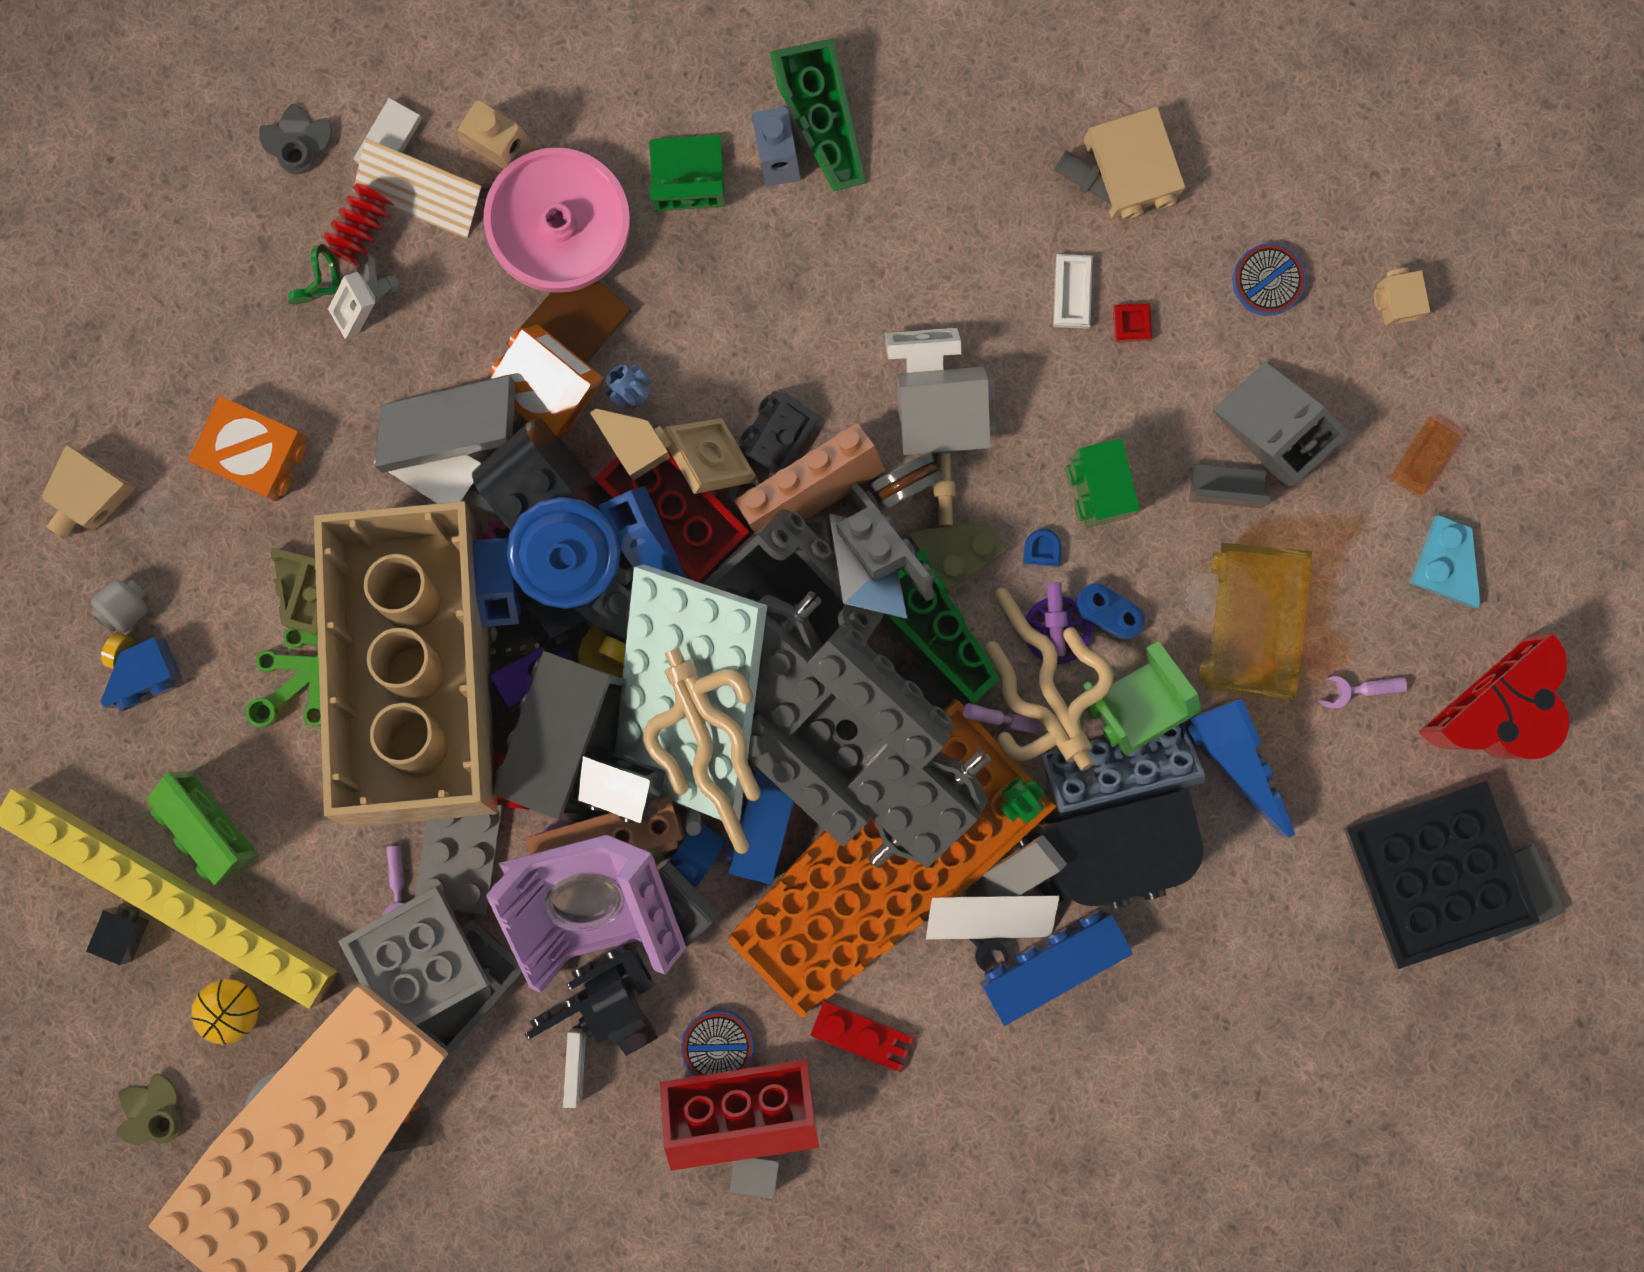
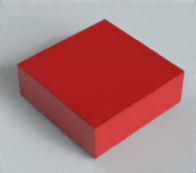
[1113,303,1152,342]

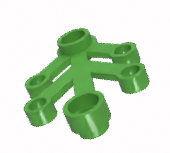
[245,628,321,727]

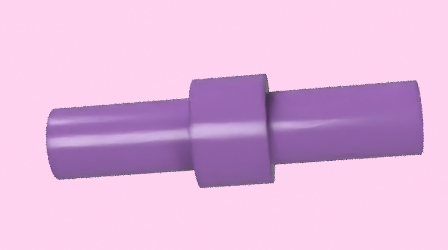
[1045,582,1068,656]

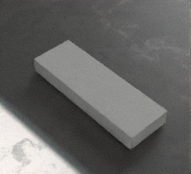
[976,835,1067,897]

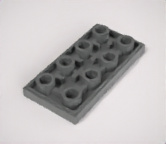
[375,375,516,473]

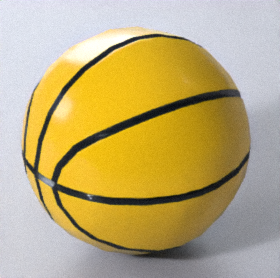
[191,979,259,1045]

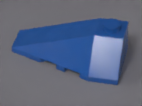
[1186,699,1295,838]

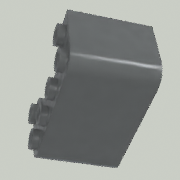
[703,509,883,646]

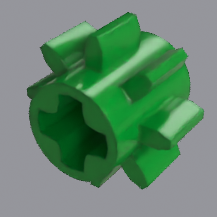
[999,777,1046,823]

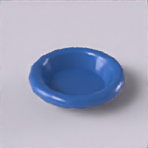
[506,497,621,609]

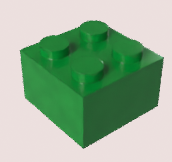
[1066,438,1140,528]

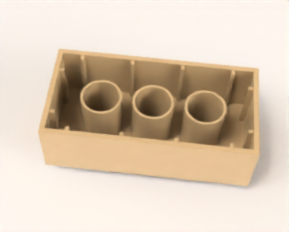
[314,501,498,828]

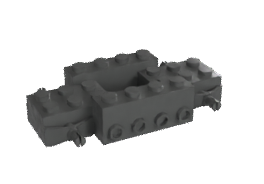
[748,591,991,868]

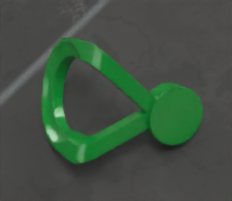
[288,244,341,305]

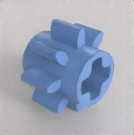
[604,363,651,409]

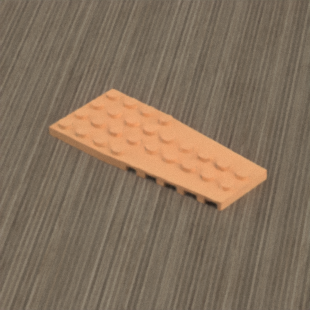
[148,984,448,1272]

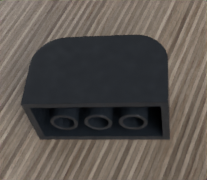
[472,418,611,531]
[1036,789,1203,909]

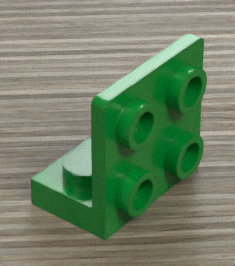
[649,135,725,212]

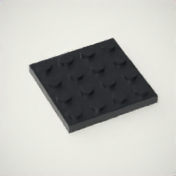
[1344,781,1540,969]

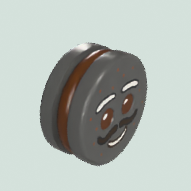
[872,453,944,510]

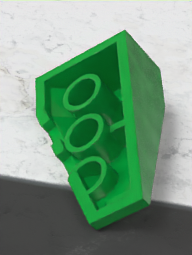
[770,38,866,191]

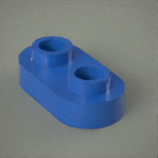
[1075,583,1145,641]

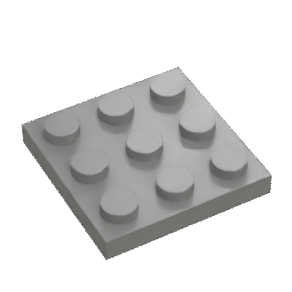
[338,886,490,1026]

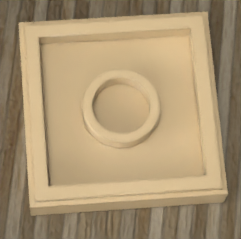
[663,418,756,494]

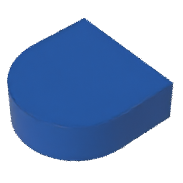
[1023,529,1061,567]

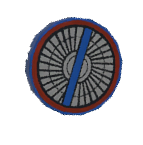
[1232,243,1306,316]
[681,1010,754,1076]

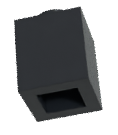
[86,904,149,965]

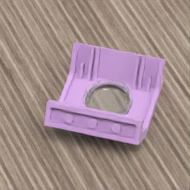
[486,835,686,993]

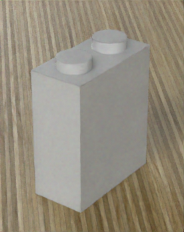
[897,366,996,455]

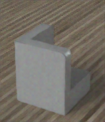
[729,1157,779,1199]

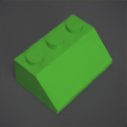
[146,771,259,886]

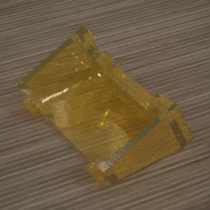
[1199,543,1313,702]

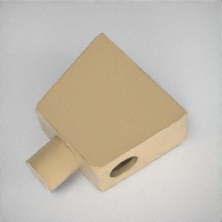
[457,100,536,169]
[42,445,135,539]

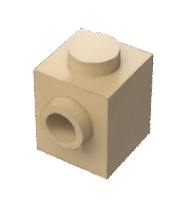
[1374,268,1431,326]

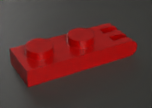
[810,1000,915,1072]

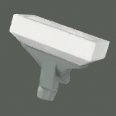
[328,255,399,340]

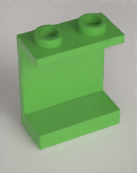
[1083,641,1202,756]

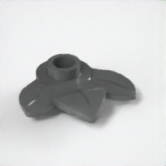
[259,104,332,174]

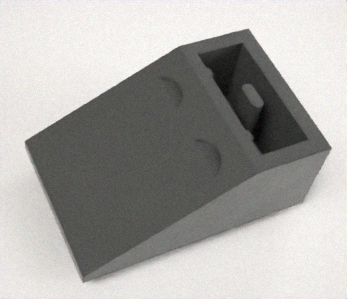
[1212,361,1350,489]

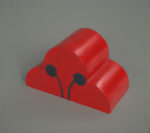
[1418,633,1569,759]

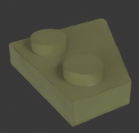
[908,520,1008,592]
[270,547,318,636]

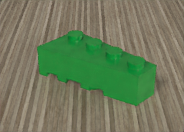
[881,548,999,707]

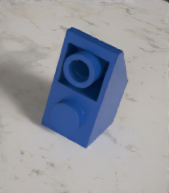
[473,538,523,627]
[101,637,182,711]
[668,823,727,888]

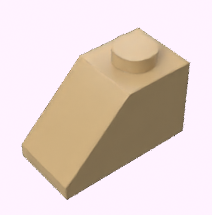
[590,409,672,481]

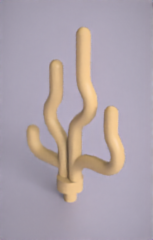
[986,587,1114,771]
[643,647,761,854]

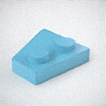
[1410,515,1480,609]

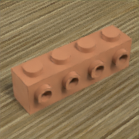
[734,423,886,533]
[525,796,685,880]

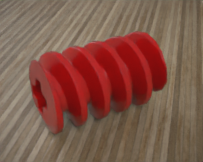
[323,183,394,267]

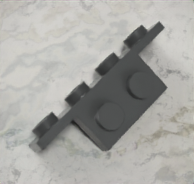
[836,482,935,601]

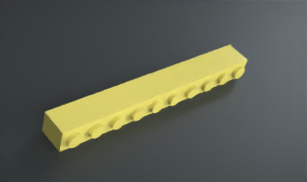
[0,788,339,1009]

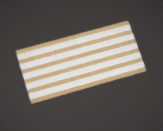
[353,138,481,239]

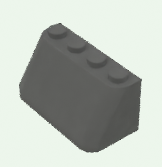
[492,651,625,821]

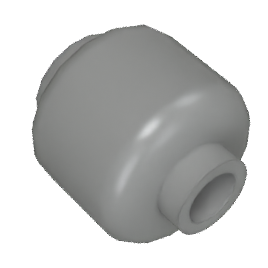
[90,579,148,633]

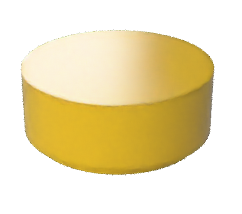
[101,632,134,669]

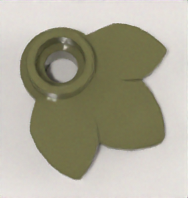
[116,1073,183,1145]

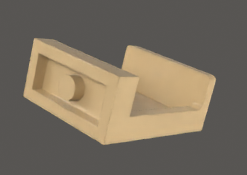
[1083,107,1186,220]

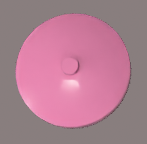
[484,147,630,293]

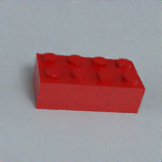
[594,448,751,584]
[660,1059,819,1171]

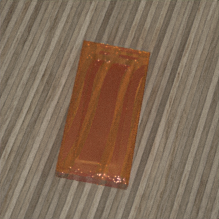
[1389,417,1460,498]

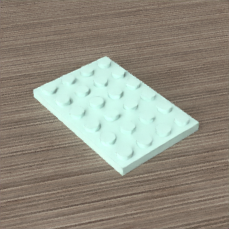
[615,564,767,821]

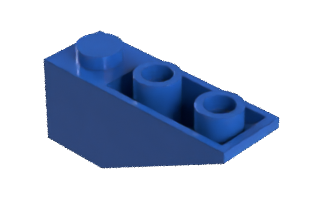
[598,486,687,578]

